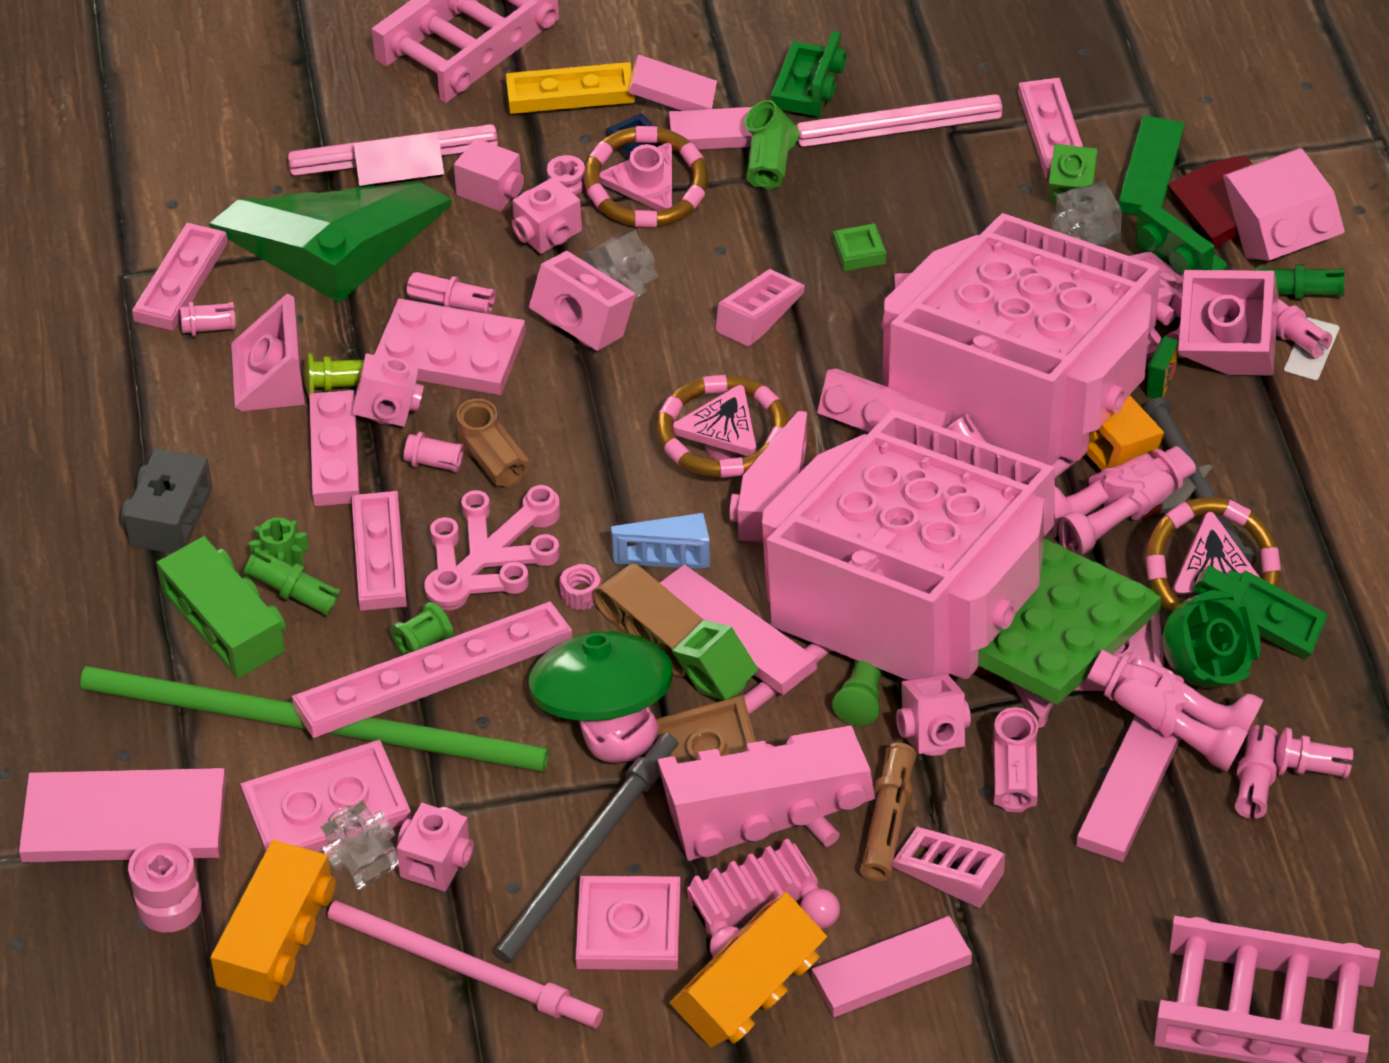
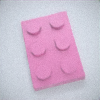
[374,298,526,395]

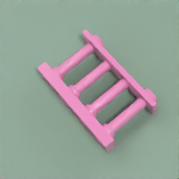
[371,0,559,103]
[1154,916,1380,1063]

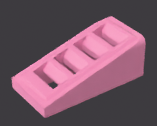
[716,269,805,346]
[892,827,1005,909]

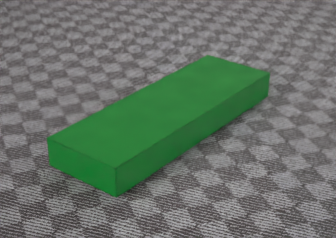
[1118,115,1185,215]

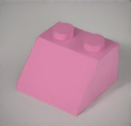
[1223,148,1345,260]
[1178,270,1279,375]

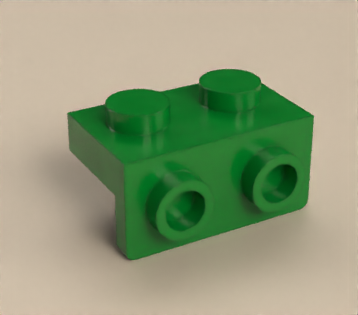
[771,31,847,117]
[1135,200,1227,275]

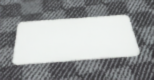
[1284,318,1340,380]

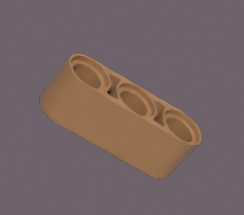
[593,563,704,678]

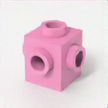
[512,177,582,254]
[352,353,424,427]
[896,674,971,756]
[396,803,474,892]

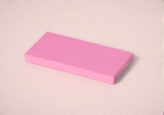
[19,768,226,862]

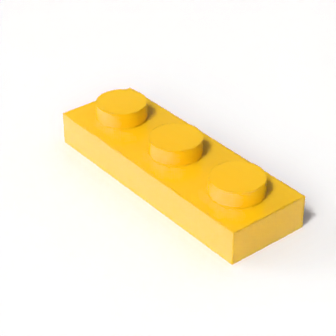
[506,62,635,114]

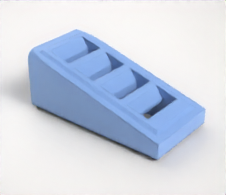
[611,513,710,569]

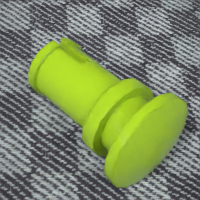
[303,352,364,397]

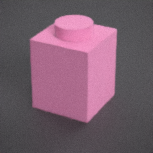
[454,138,524,212]

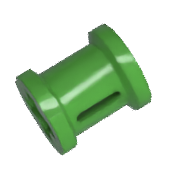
[390,602,454,655]

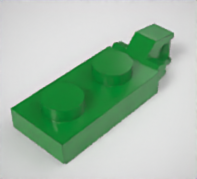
[1192,565,1328,660]

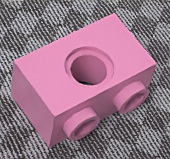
[529,251,636,351]

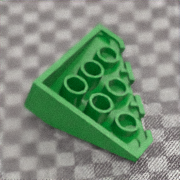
[209,181,452,303]

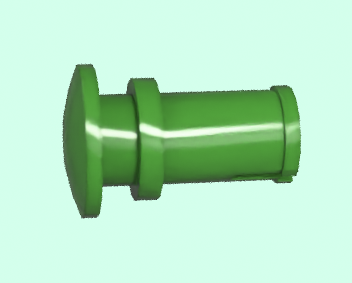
[832,660,884,726]

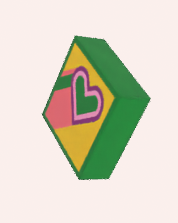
[1146,336,1179,399]

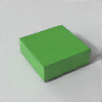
[833,223,886,271]

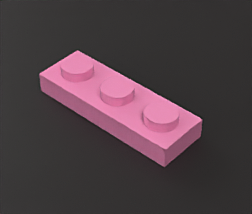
[817,368,954,432]
[309,390,360,506]

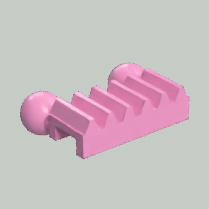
[687,839,840,958]

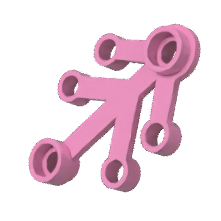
[425,485,560,611]

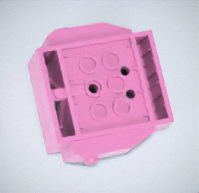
[881,213,1161,466]
[762,410,1055,680]

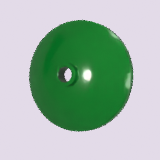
[528,631,673,721]

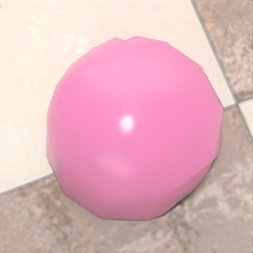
[579,707,659,763]

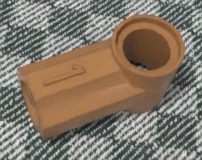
[457,399,530,489]

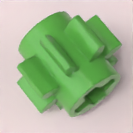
[249,517,309,567]

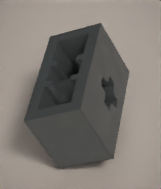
[121,448,213,553]

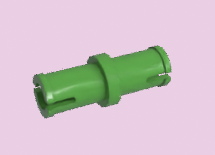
[243,547,341,617]

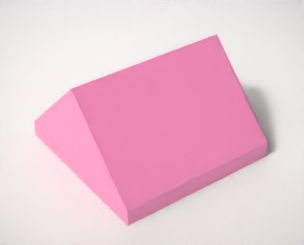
[231,293,305,411]

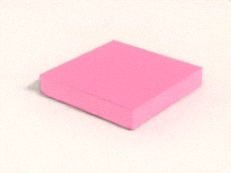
[576,876,681,970]

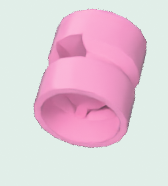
[128,839,202,933]

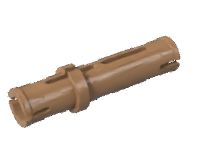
[860,742,917,882]

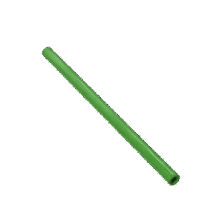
[80,666,549,772]

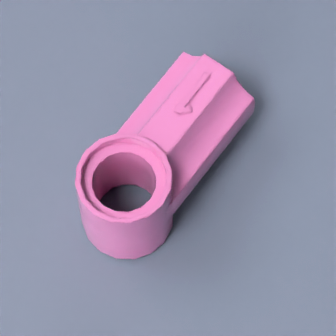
[991,707,1039,812]

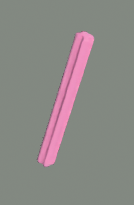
[796,94,1003,147]
[288,124,498,176]

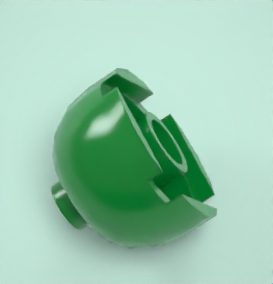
[1162,590,1261,689]

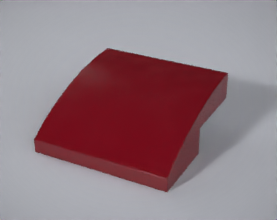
[1168,155,1253,249]

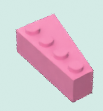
[657,725,875,861]

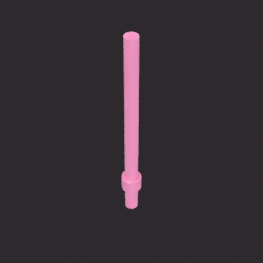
[328,900,603,1029]

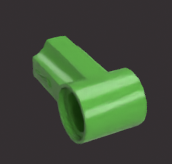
[745,100,799,190]

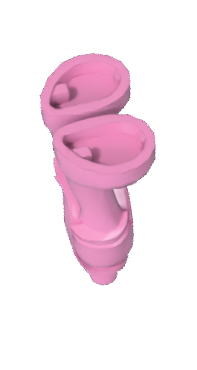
[1048,446,1196,556]
[1087,649,1264,773]

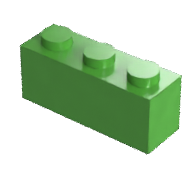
[156,536,286,679]

